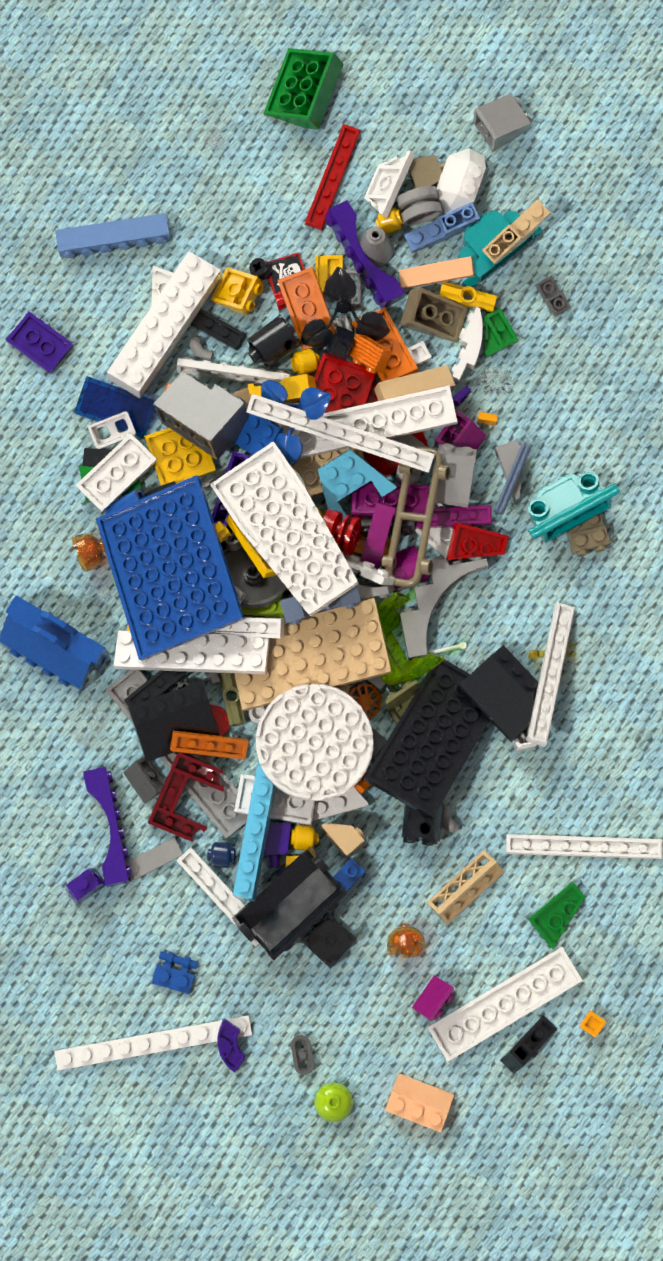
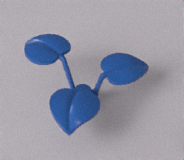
[261,380,332,466]

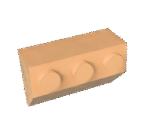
[385,1073,454,1132]

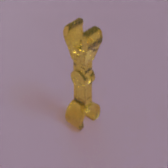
[528,644,577,660]

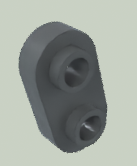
[291,1035,314,1075]

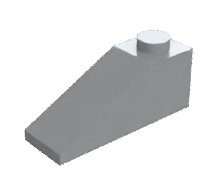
[495,440,522,503]

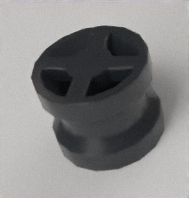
[249,258,273,280]

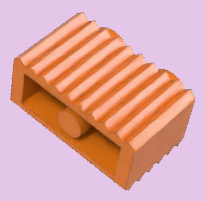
[348,334,392,374]

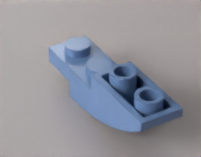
[404,202,480,253]

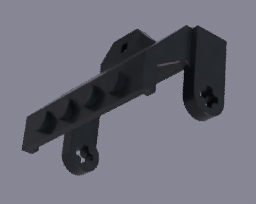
[232,846,347,960]

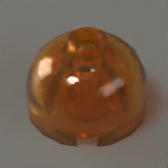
[72,533,105,572]
[387,924,426,958]

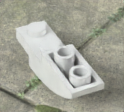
[451,307,483,384]

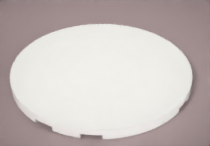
[256,684,373,801]

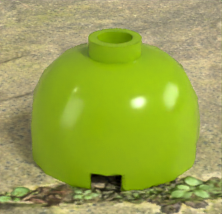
[314,1082,354,1122]

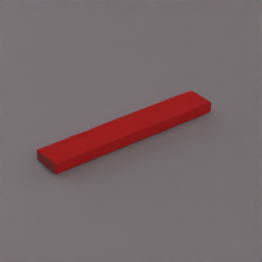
[304,124,361,231]

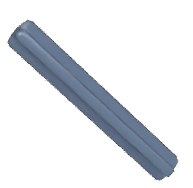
[494,444,531,515]

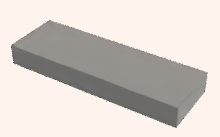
[126,837,183,882]

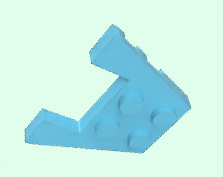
[318,448,397,520]

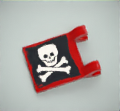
[268,252,305,310]

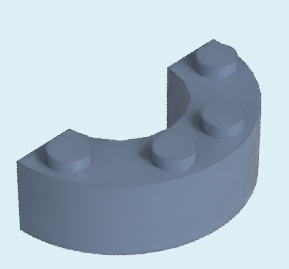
[280,586,361,625]

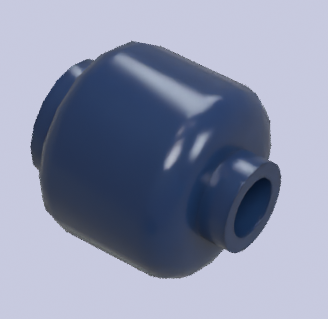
[207,842,236,868]

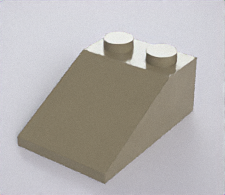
[400,287,468,343]

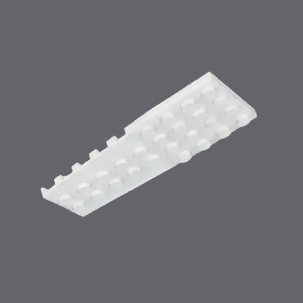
[210,441,359,616]

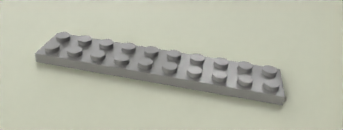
[106,670,248,839]

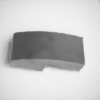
[534,275,571,317]

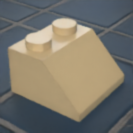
[321,823,365,859]

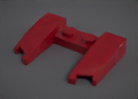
[147,752,224,842]

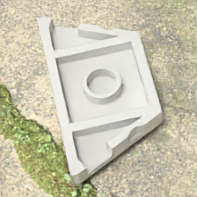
[364,151,415,218]
[296,787,369,826]

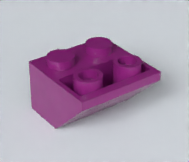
[434,410,487,450]
[412,975,455,1022]

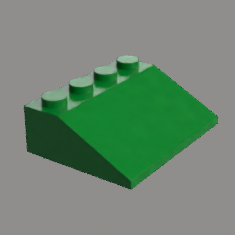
[263,48,344,130]

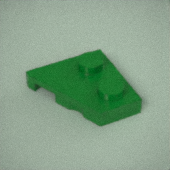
[484,308,518,358]

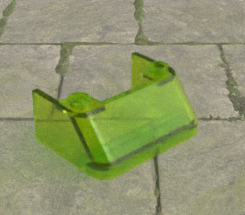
[377,592,445,685]

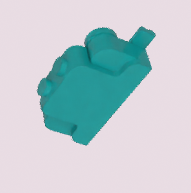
[458,211,543,288]
[528,472,620,543]

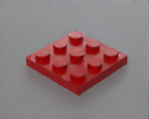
[315,353,377,413]

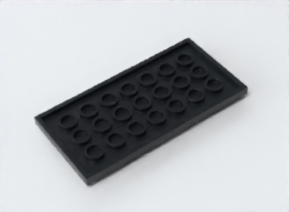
[364,656,490,820]

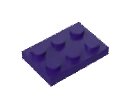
[6,311,74,375]

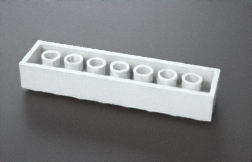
[107,251,221,398]

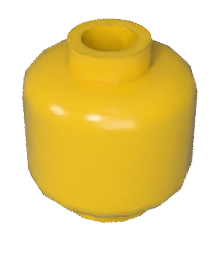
[376,207,404,234]
[291,348,320,375]
[290,825,319,851]

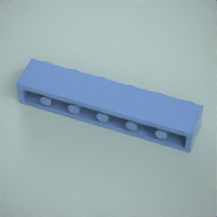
[55,213,170,258]

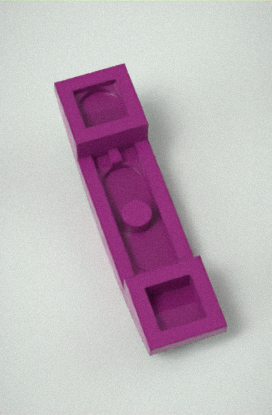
[358,502,395,575]

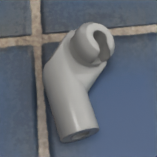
[441,805,459,832]

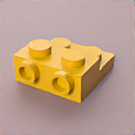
[211,267,263,316]

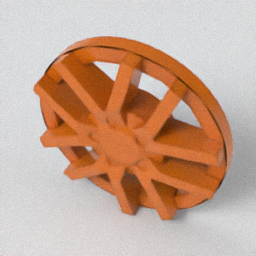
[348,683,382,719]

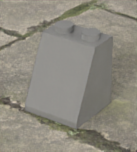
[473,94,532,152]
[435,444,477,508]

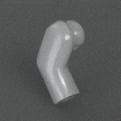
[190,337,213,361]

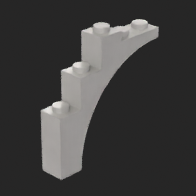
[400,557,488,661]

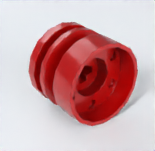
[323,509,362,557]

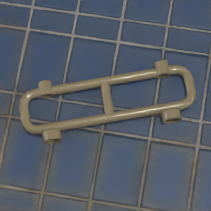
[382,447,450,587]

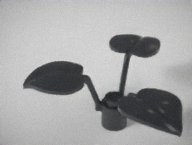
[301,267,390,348]

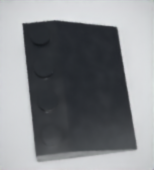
[458,645,539,742]
[127,681,219,762]

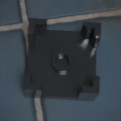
[301,912,357,969]

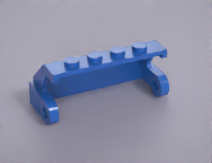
[0,595,108,691]

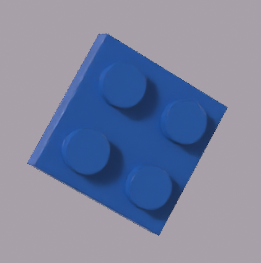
[235,414,284,455]

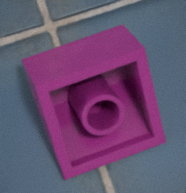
[381,545,430,594]

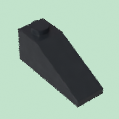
[500,1015,557,1074]

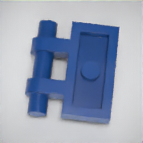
[151,951,198,994]

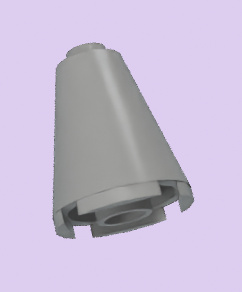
[359,227,394,267]

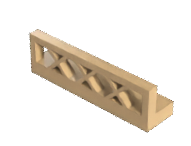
[427,850,505,925]

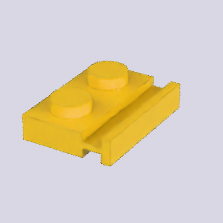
[315,255,343,293]

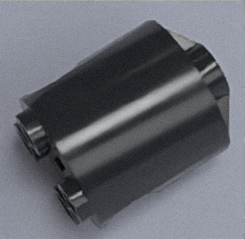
[247,315,303,369]
[401,802,443,846]

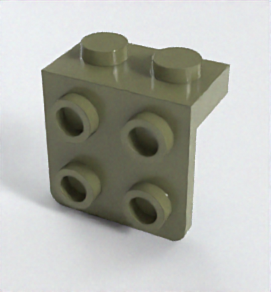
[385,680,420,724]

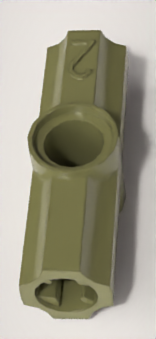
[218,673,246,727]

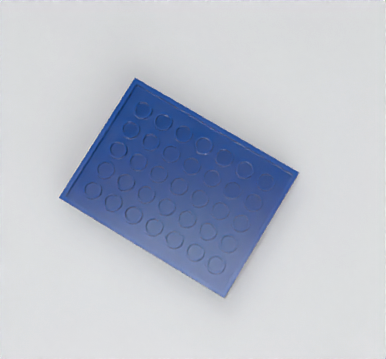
[96,475,245,661]

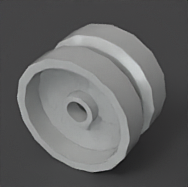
[397,186,443,226]

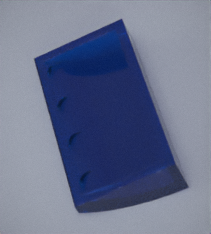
[74,376,156,439]

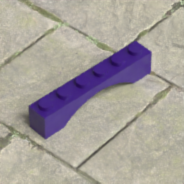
[325,200,405,309]
[83,767,133,887]

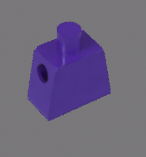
[264,822,291,868]
[65,868,105,906]

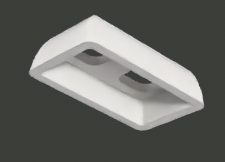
[88,412,136,449]

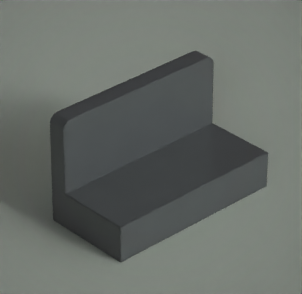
[124,757,165,803]

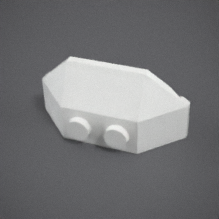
[436,148,486,215]

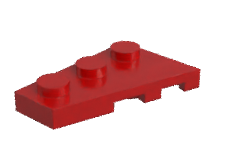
[446,523,509,560]

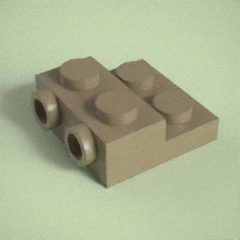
[566,514,610,557]

